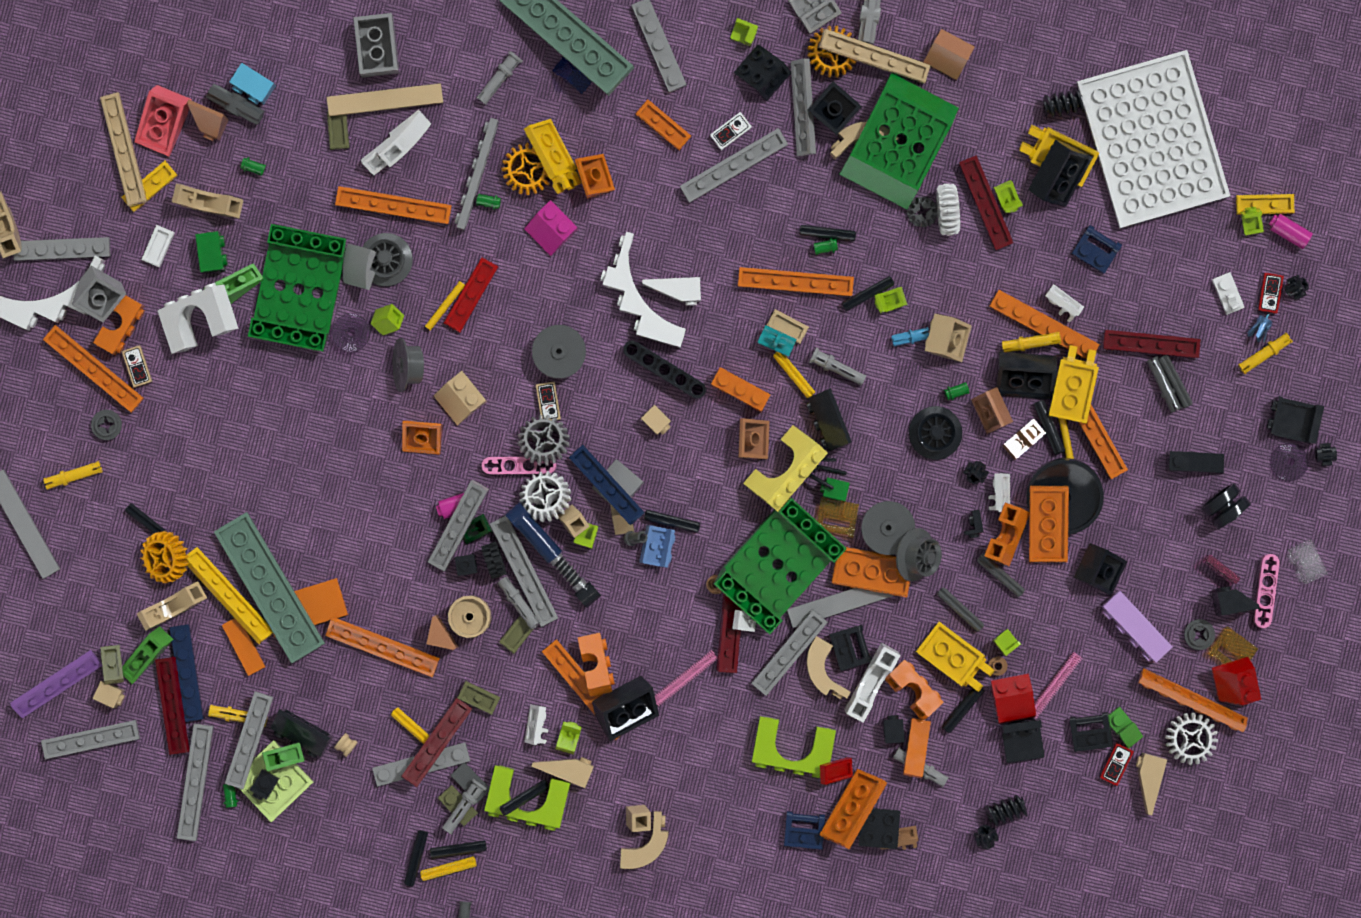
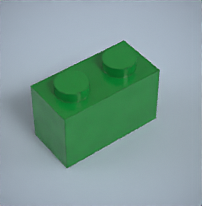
[195,231,228,274]

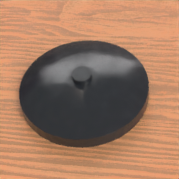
[1026,458,1104,534]

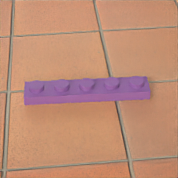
[10,650,102,718]

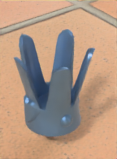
[1247,314,1272,343]

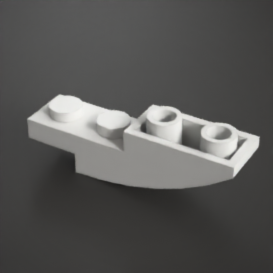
[361,110,431,175]

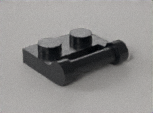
[829,624,872,671]
[1070,712,1113,752]

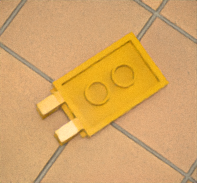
[524,119,581,194]
[1019,124,1099,187]
[1049,345,1099,424]
[916,622,995,692]

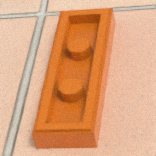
[635,99,692,151]
[222,618,266,676]
[903,718,931,778]

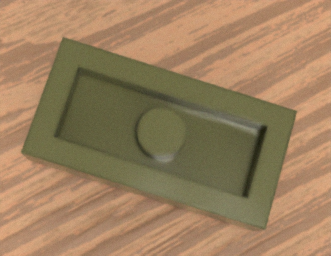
[100,645,124,685]
[458,681,501,715]
[438,785,478,826]

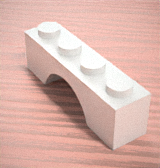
[844,643,901,723]

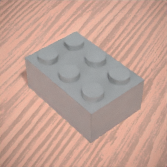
[353,13,400,78]

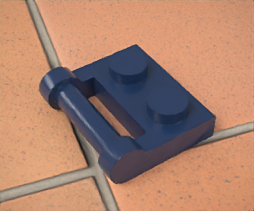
[1071,225,1122,274]
[784,811,825,849]

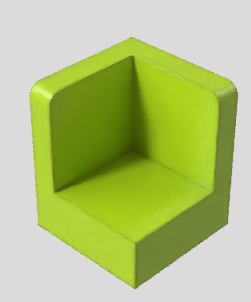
[730,18,758,47]
[370,304,404,335]
[574,523,599,548]
[992,629,1021,656]

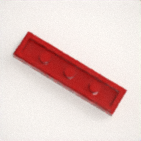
[444,257,499,333]

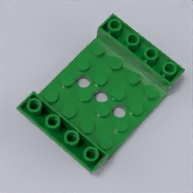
[839,73,959,210]
[248,224,347,352]
[713,498,847,634]

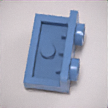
[639,525,675,568]

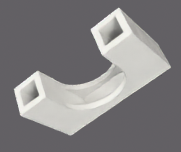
[158,283,239,354]

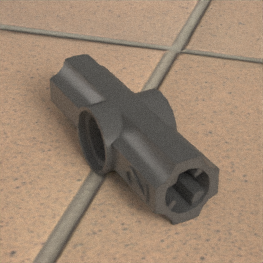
[206,84,265,125]

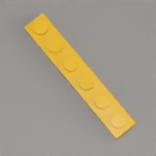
[186,547,273,644]

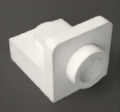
[732,610,756,632]

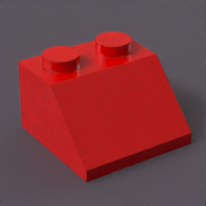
[1211,657,1262,705]
[990,673,1036,724]

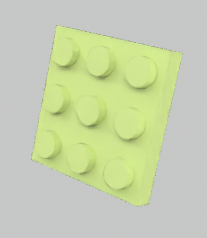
[239,740,314,822]

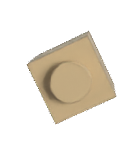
[641,405,671,435]
[558,505,590,538]
[93,681,125,708]
[626,805,651,832]

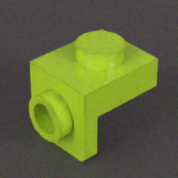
[993,180,1023,213]
[1240,207,1264,235]
[875,287,907,313]
[555,722,582,755]

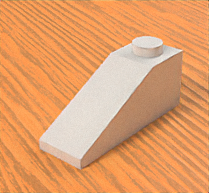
[642,277,701,306]

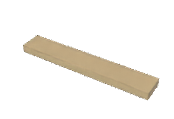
[818,29,930,84]
[327,83,443,117]
[100,92,147,207]

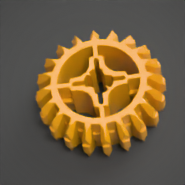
[807,26,857,78]
[502,143,550,195]
[140,531,189,583]

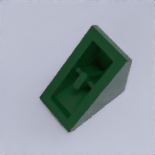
[463,514,493,545]

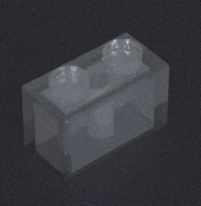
[1287,539,1328,584]

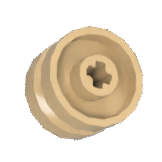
[448,596,492,638]

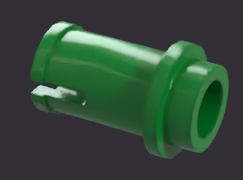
[240,157,266,176]
[476,193,501,210]
[814,238,838,255]
[944,382,970,401]
[223,784,239,808]

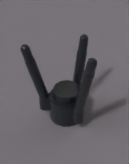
[808,457,847,490]

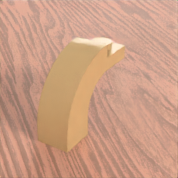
[830,122,898,160]
[172,184,243,218]
[0,191,22,258]
[137,582,207,630]
[807,636,851,699]
[620,811,669,869]

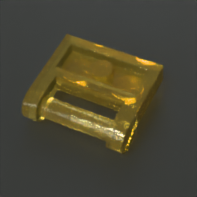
[817,498,859,538]
[1207,626,1258,664]

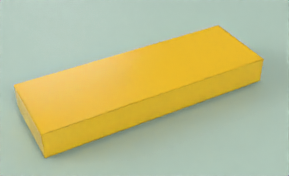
[121,161,178,212]
[1236,194,1295,215]

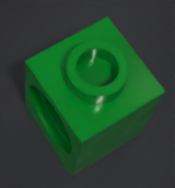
[820,477,850,502]

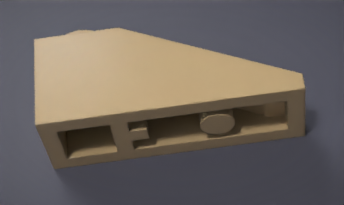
[1136,753,1167,815]
[532,757,594,788]

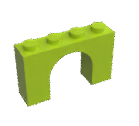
[752,716,836,778]
[484,765,571,831]

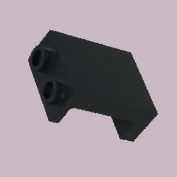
[1266,396,1324,445]

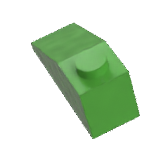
[204,263,263,304]
[122,626,174,684]

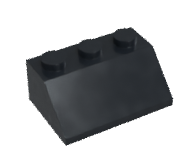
[1028,140,1093,207]
[995,352,1057,400]
[806,388,852,452]
[592,676,659,741]
[270,708,334,758]

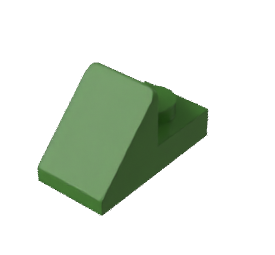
[1109,706,1143,749]
[262,743,304,771]

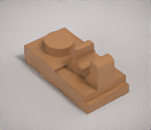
[880,826,918,850]

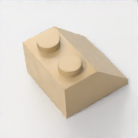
[925,314,972,362]
[434,371,487,426]

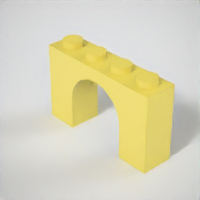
[743,425,827,512]

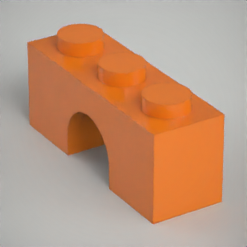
[93,295,145,355]
[711,367,771,412]
[984,502,1029,566]
[577,633,615,697]
[885,660,944,721]

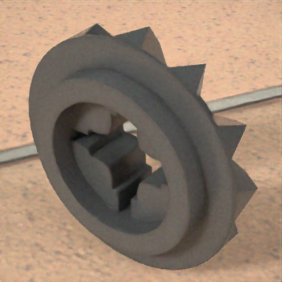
[907,197,938,227]
[91,409,122,440]
[1184,619,1215,650]

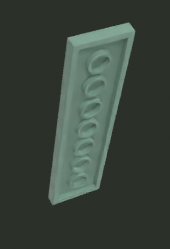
[499,0,634,96]
[214,512,326,664]

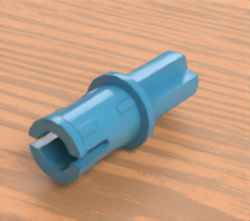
[891,327,930,346]

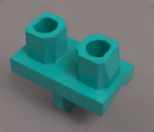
[757,325,797,357]

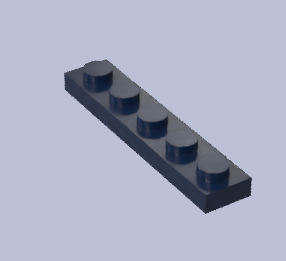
[569,445,645,525]
[170,624,204,722]

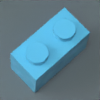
[229,63,276,105]

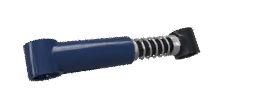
[505,502,601,608]

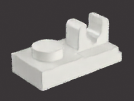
[1212,272,1244,315]
[1045,284,1084,322]
[989,473,1010,512]
[524,704,548,745]

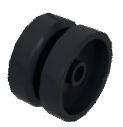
[1201,483,1251,530]

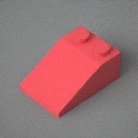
[134,85,192,156]

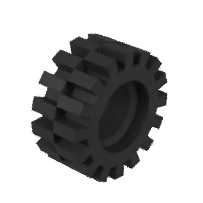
[481,542,506,579]

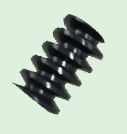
[1043,90,1084,119]
[985,795,1028,827]

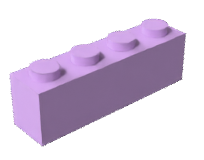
[1101,591,1173,663]

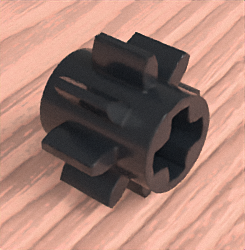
[1285,275,1309,300]
[1315,443,1337,466]
[963,461,989,484]
[974,825,999,849]

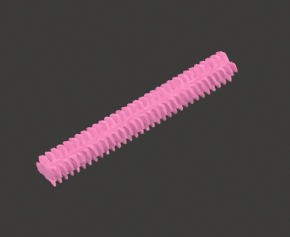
[655,650,718,706]
[1033,652,1082,719]

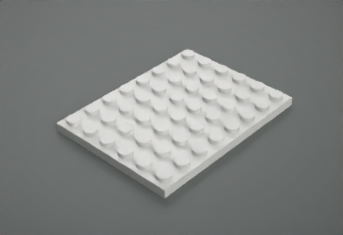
[1076,50,1230,229]

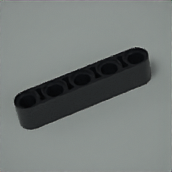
[623,341,706,399]

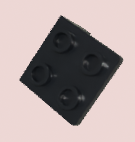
[734,45,791,101]
[1001,719,1045,763]
[858,808,900,849]

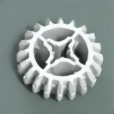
[936,184,960,236]
[519,471,571,522]
[1165,713,1218,765]

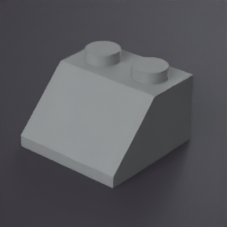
[72,265,126,322]

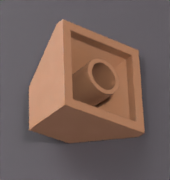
[187,99,229,141]

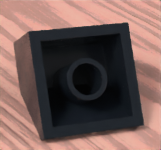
[808,81,862,135]
[1074,543,1128,596]
[1212,586,1260,616]

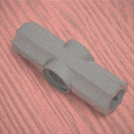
[858,0,881,45]

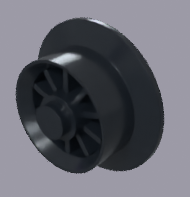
[909,406,962,460]

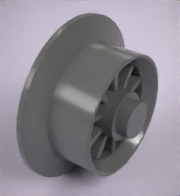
[363,233,413,286]
[532,325,586,378]
[392,338,424,392]
[861,501,915,555]
[896,528,942,581]

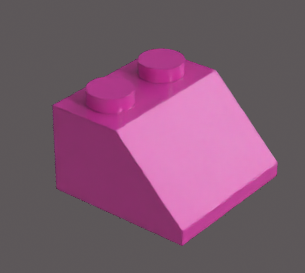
[524,200,578,256]

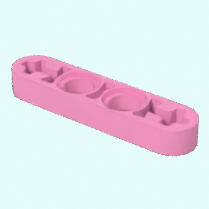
[482,457,557,475]
[1253,554,1279,628]

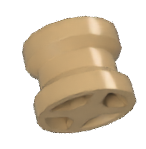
[334,733,358,757]

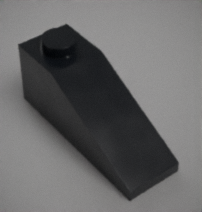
[1166,451,1224,473]

